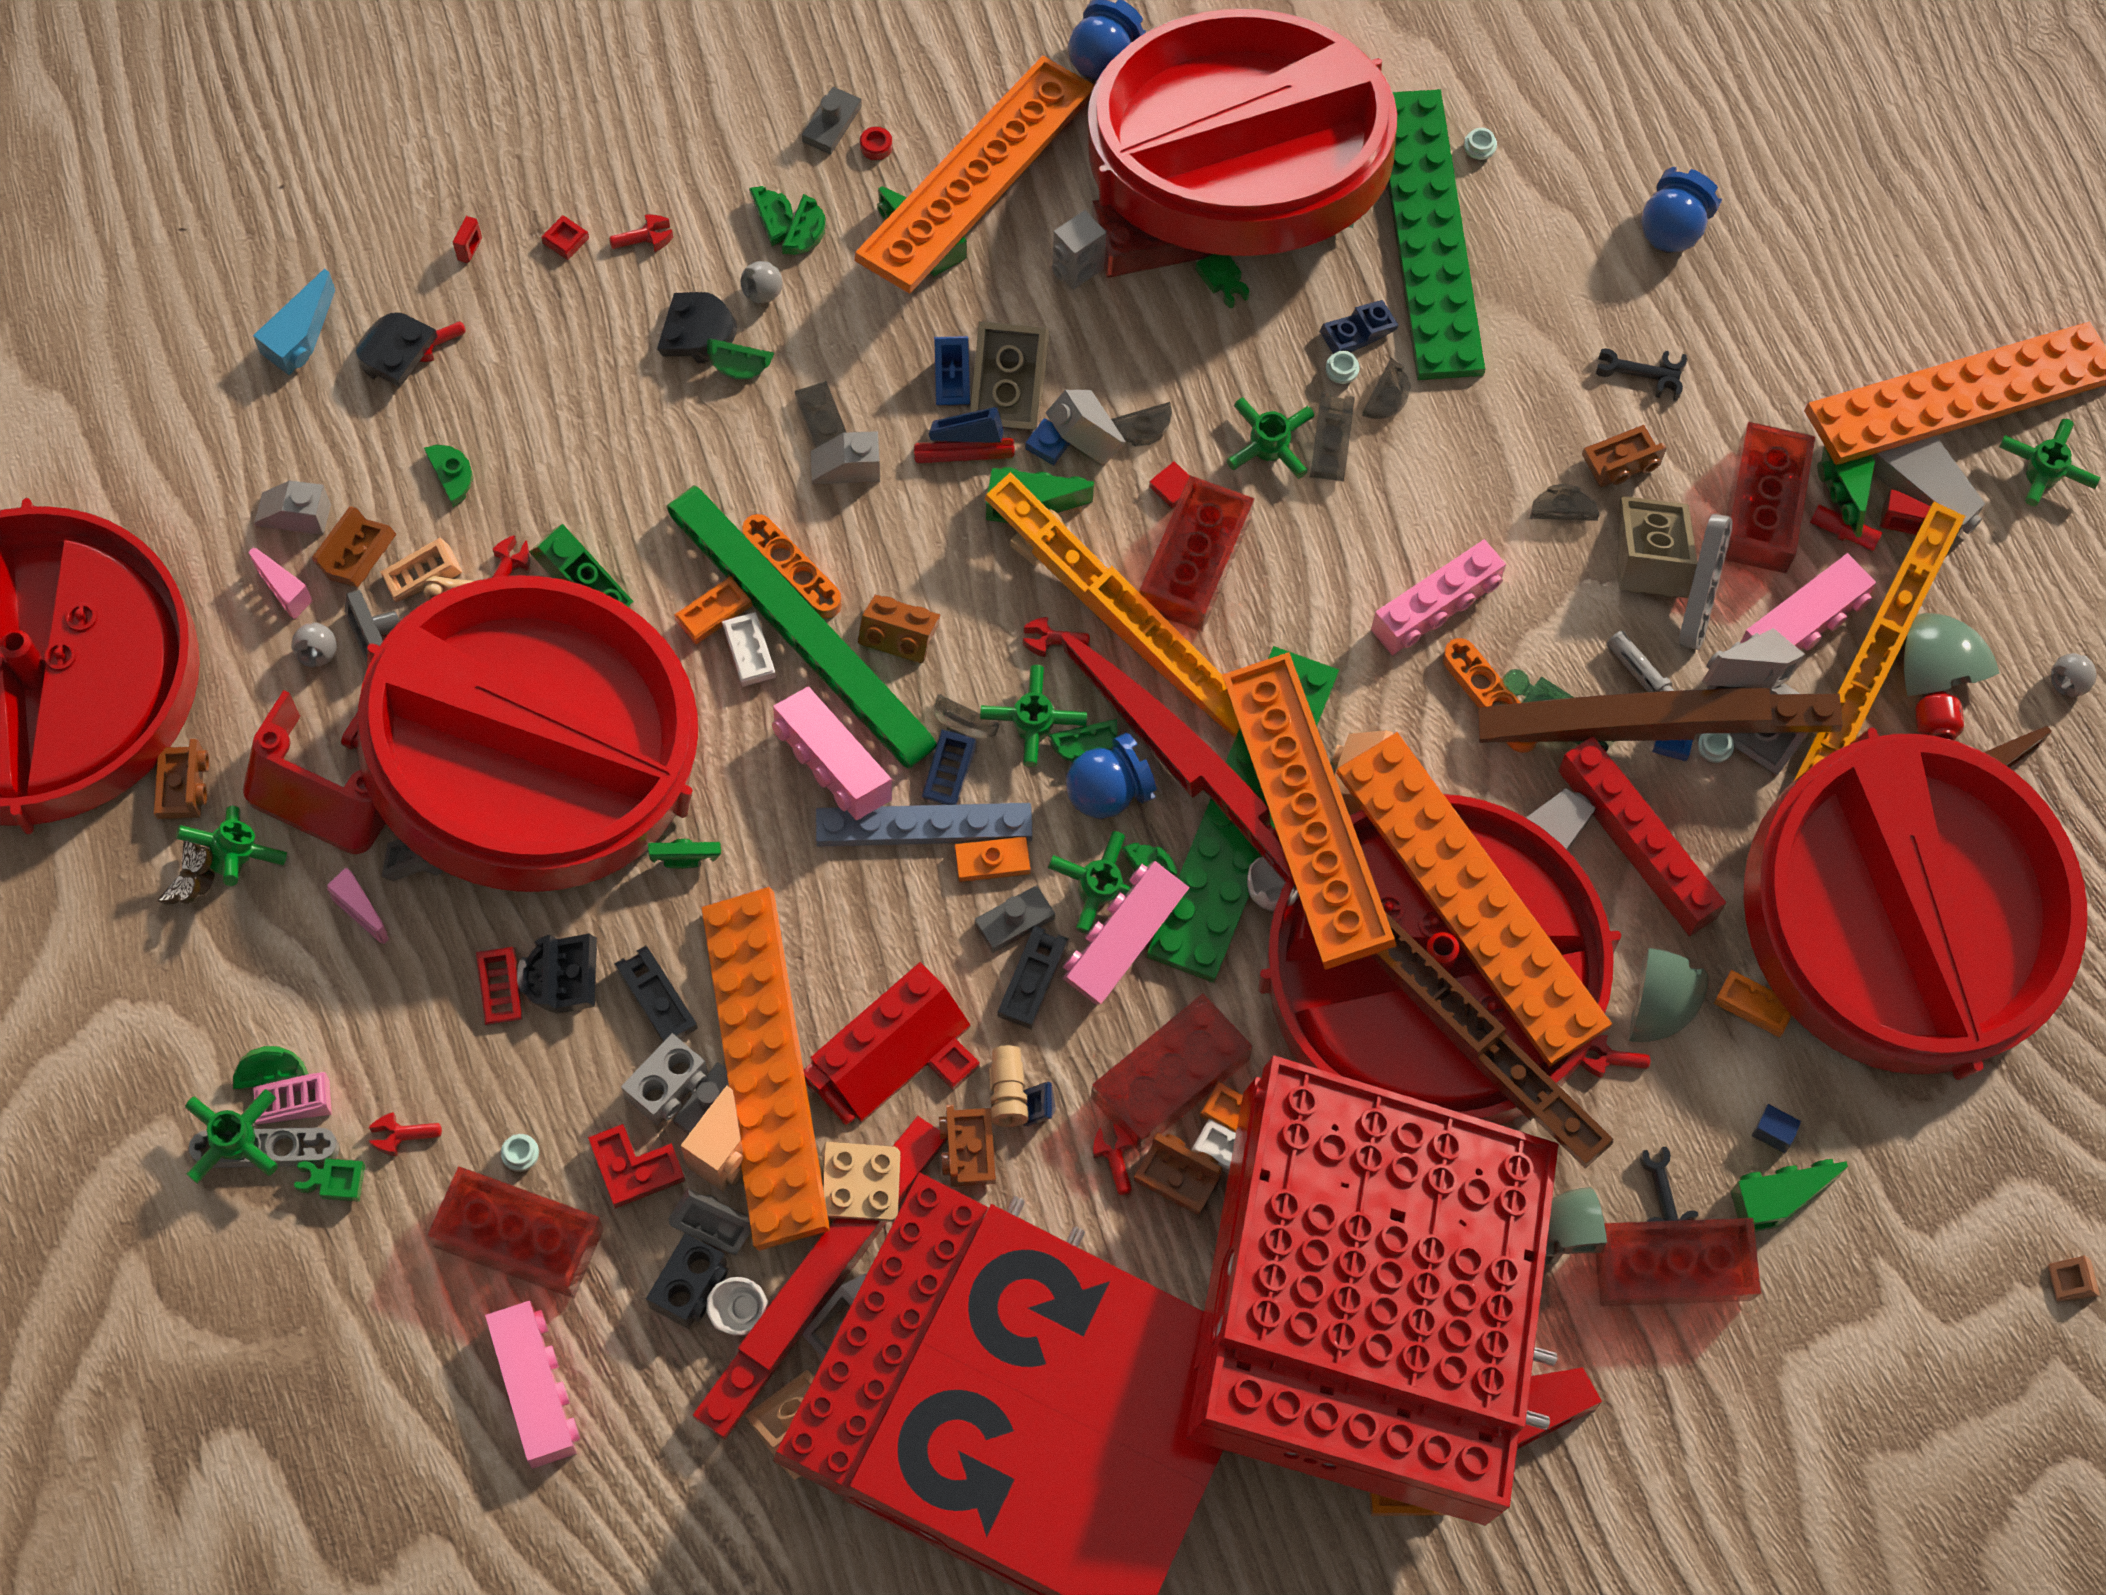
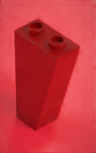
[1517,1367,1602,1449]

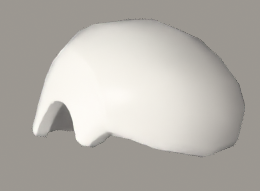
[1247,857,1299,911]
[706,1277,768,1336]

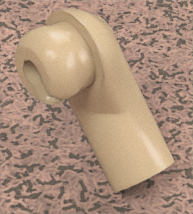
[423,576,473,600]

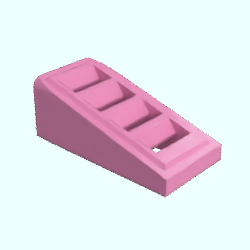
[248,548,312,619]
[327,868,389,944]
[253,1072,332,1125]

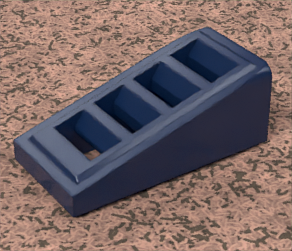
[929,407,1004,443]
[922,729,977,805]

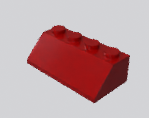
[810,962,971,1123]

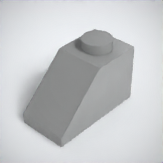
[1045,390,1126,464]
[811,431,880,484]
[254,480,331,535]

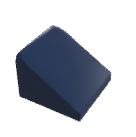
[1751,1104,1802,1153]

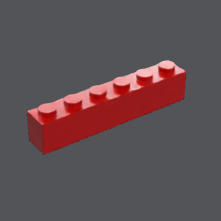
[1558,736,1727,937]

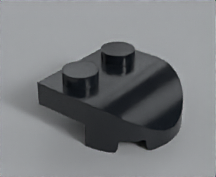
[657,292,737,364]
[356,312,438,387]
[517,933,597,1013]

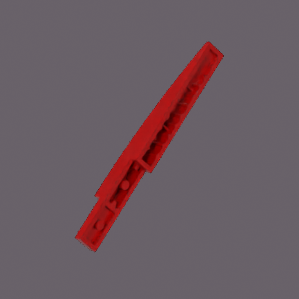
[1061,632,1293,882]
[693,1116,947,1440]

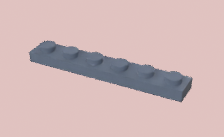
[816,803,1032,847]

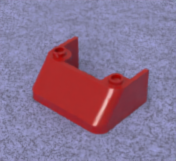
[243,690,386,854]

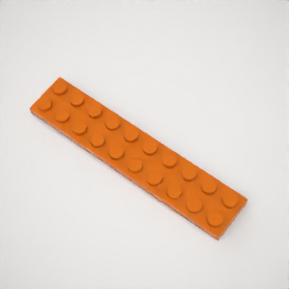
[854,55,1095,294]
[1804,321,2106,465]
[1222,652,1396,970]
[1336,732,1612,1067]
[701,887,830,1251]

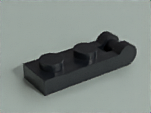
[997,926,1069,1030]
[614,945,698,1042]

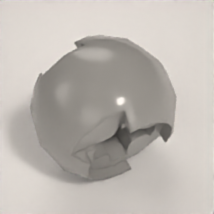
[740,261,783,303]
[291,623,337,668]
[2051,653,2096,697]

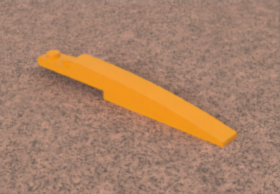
[984,472,1240,738]
[1793,502,1966,782]

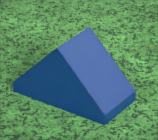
[934,336,970,405]

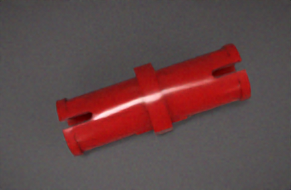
[1810,504,1883,551]

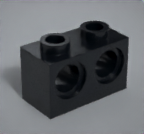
[646,1233,729,1329]

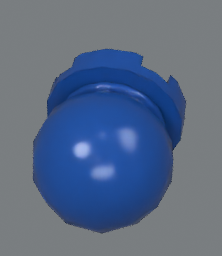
[1067,0,1146,80]
[1640,167,1722,253]
[1066,733,1157,819]

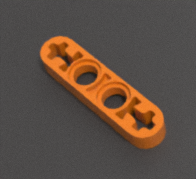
[742,514,842,619]
[1443,638,1538,753]

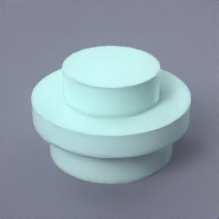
[1464,128,1497,160]
[1325,351,1360,384]
[1698,733,1734,763]
[501,1134,539,1172]

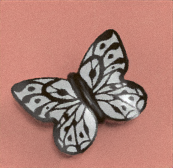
[157,841,215,904]

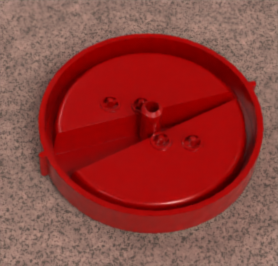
[1088,9,1397,256]
[0,498,200,835]
[357,575,698,892]
[1743,727,2087,1080]
[1258,794,1621,1125]

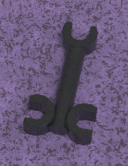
[1596,348,1687,401]
[1640,1146,1703,1248]

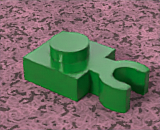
[1195,254,1249,308]
[294,1158,365,1202]

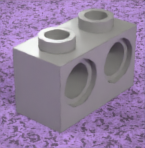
[1052,210,1106,290]
[621,1033,708,1126]

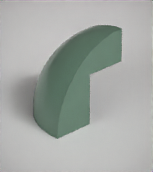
[1904,613,1999,696]
[1629,948,1709,1042]
[1544,1187,1607,1265]

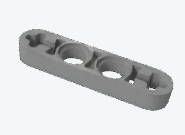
[1679,514,1733,650]
[189,1128,340,1168]

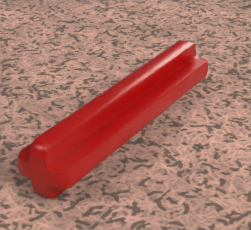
[914,438,1015,463]

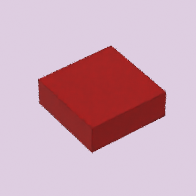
[453,215,482,264]
[541,215,589,260]
[1149,461,1198,509]
[928,1037,980,1091]

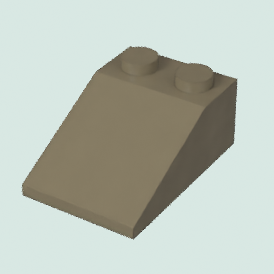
[970,321,1050,430]
[1617,496,1698,598]

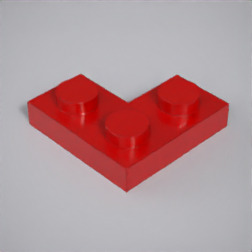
[588,1124,686,1209]

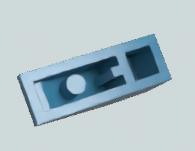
[253,268,335,375]

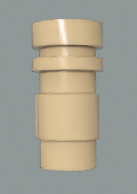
[989,1045,1028,1127]

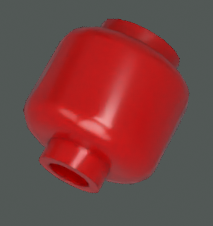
[1915,691,1964,741]

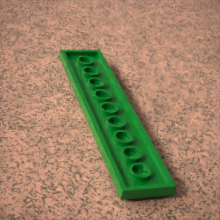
[1388,89,1486,380]
[1147,646,1339,983]

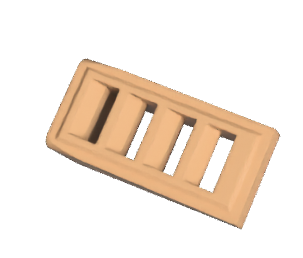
[380,538,462,602]

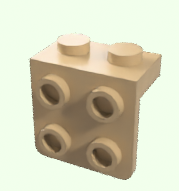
[818,1142,900,1226]

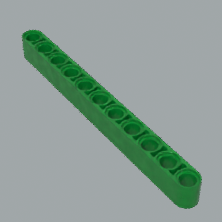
[666,485,937,769]

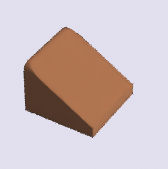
[2047,1255,2100,1302]

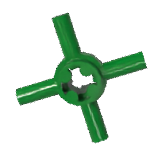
[1226,397,1315,479]
[1999,419,2101,507]
[980,665,1087,767]
[176,805,287,886]
[1048,831,1131,934]
[185,1089,278,1184]

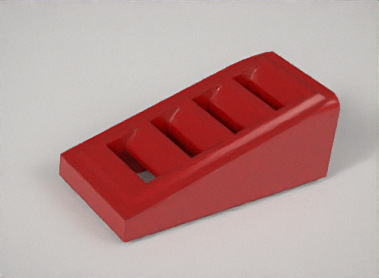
[1880,489,1931,535]
[476,947,523,1025]

